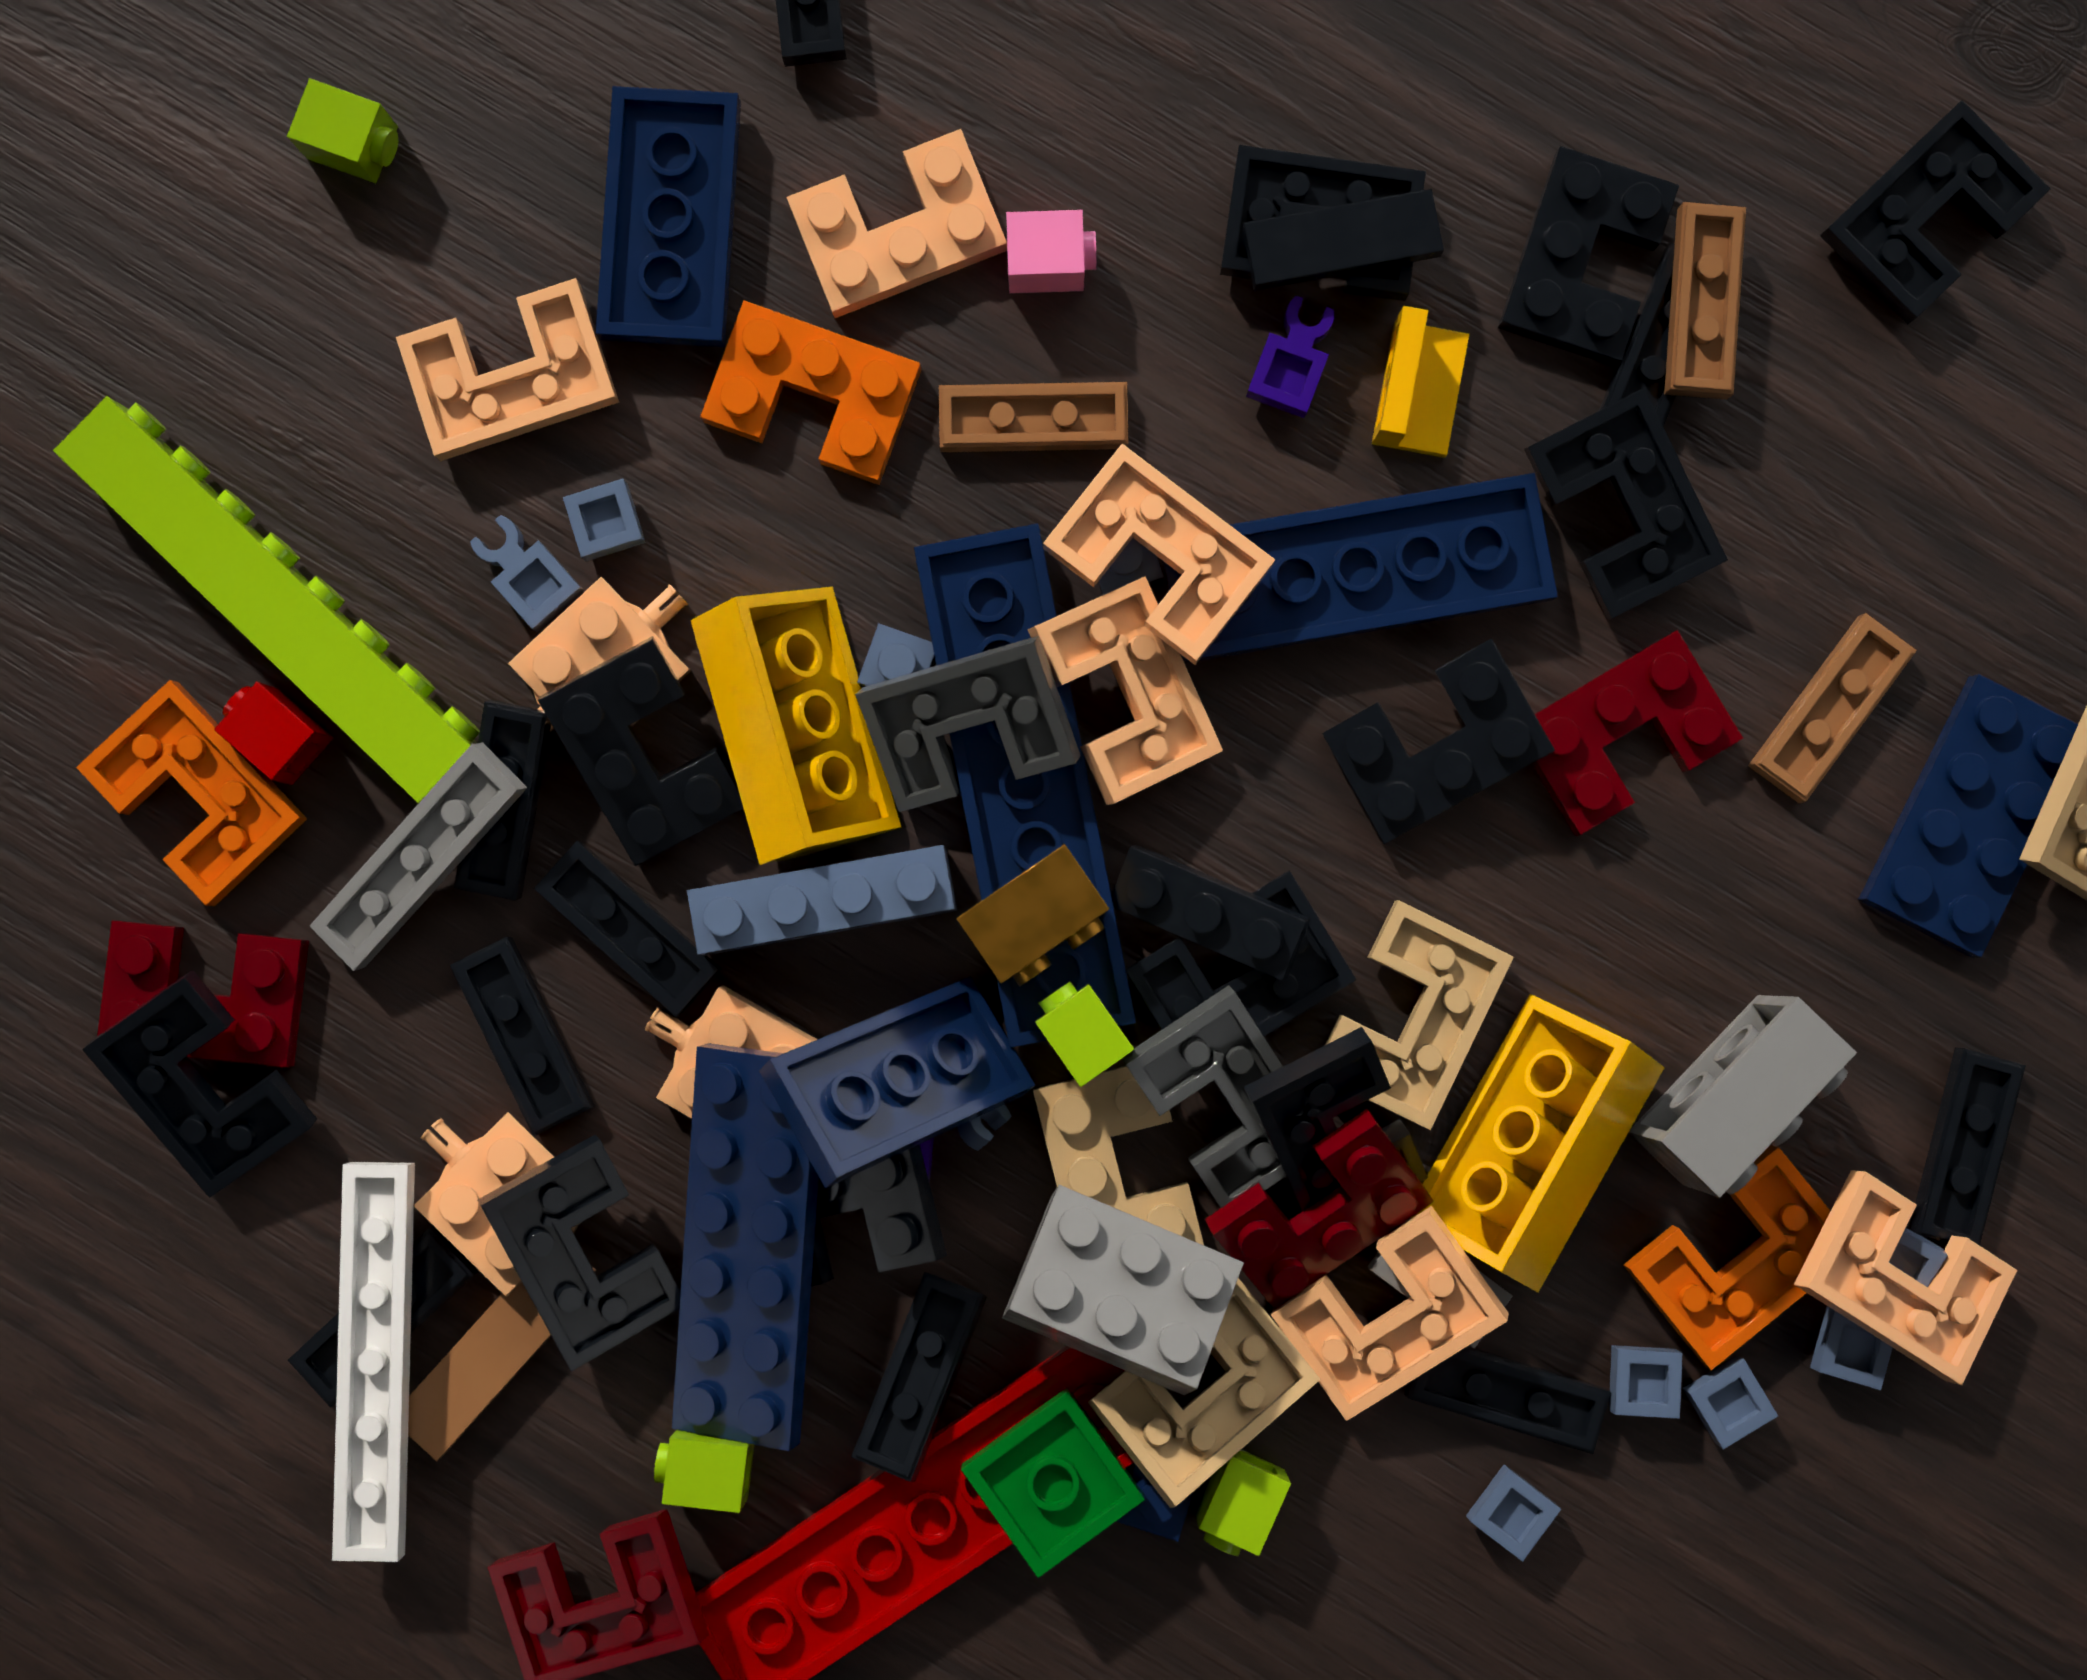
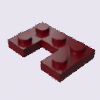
[1532,630,1743,836]
[97,920,309,1067]
[1205,1109,1434,1310]
[487,1509,709,1680]

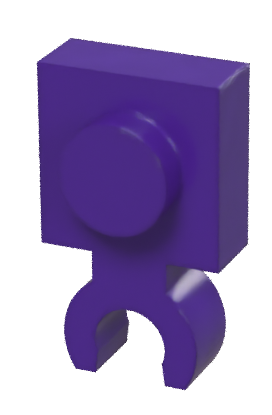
[1246,296,1334,418]

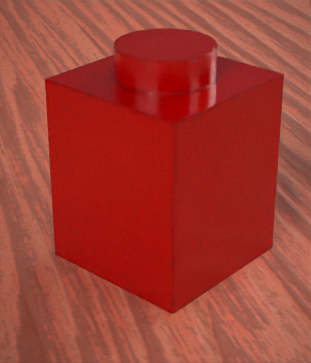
[214,681,334,785]

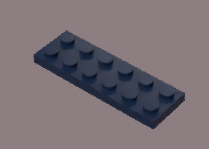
[1162,473,1558,663]
[672,1043,819,1451]

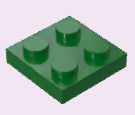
[961,1387,1145,1578]

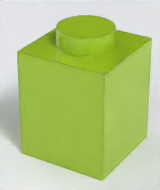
[286,78,398,184]
[1035,981,1135,1087]
[654,1430,755,1513]
[1195,1449,1291,1556]

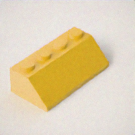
[690,586,901,865]
[1411,994,1665,1292]

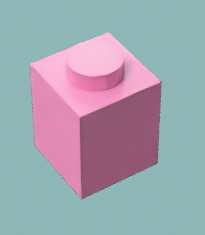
[1006,210,1096,293]

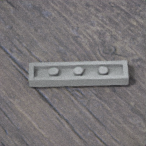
[310,742,527,971]

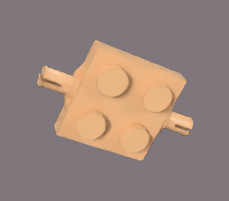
[508,577,691,732]
[645,985,818,1119]
[413,1112,596,1296]

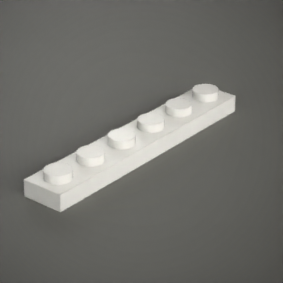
[332,1162,415,1562]

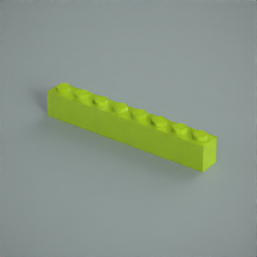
[53,396,480,803]

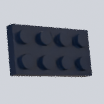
[596,86,741,347]
[1858,674,2078,958]
[759,977,1035,1188]

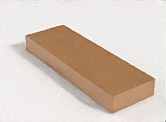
[1664,202,1746,400]
[939,382,1128,452]
[1748,613,1917,803]
[408,1282,551,1462]

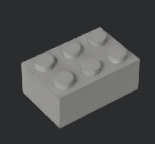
[1628,995,1857,1198]
[1002,1185,1244,1395]

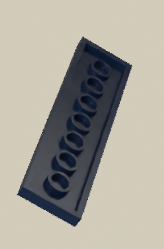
[914,523,1136,1048]

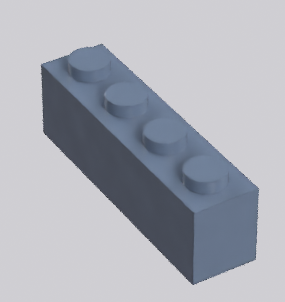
[687,845,957,955]

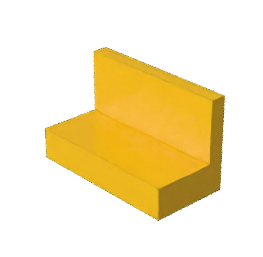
[1371,306,1469,458]

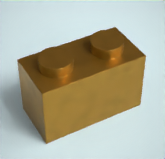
[956,844,1109,987]

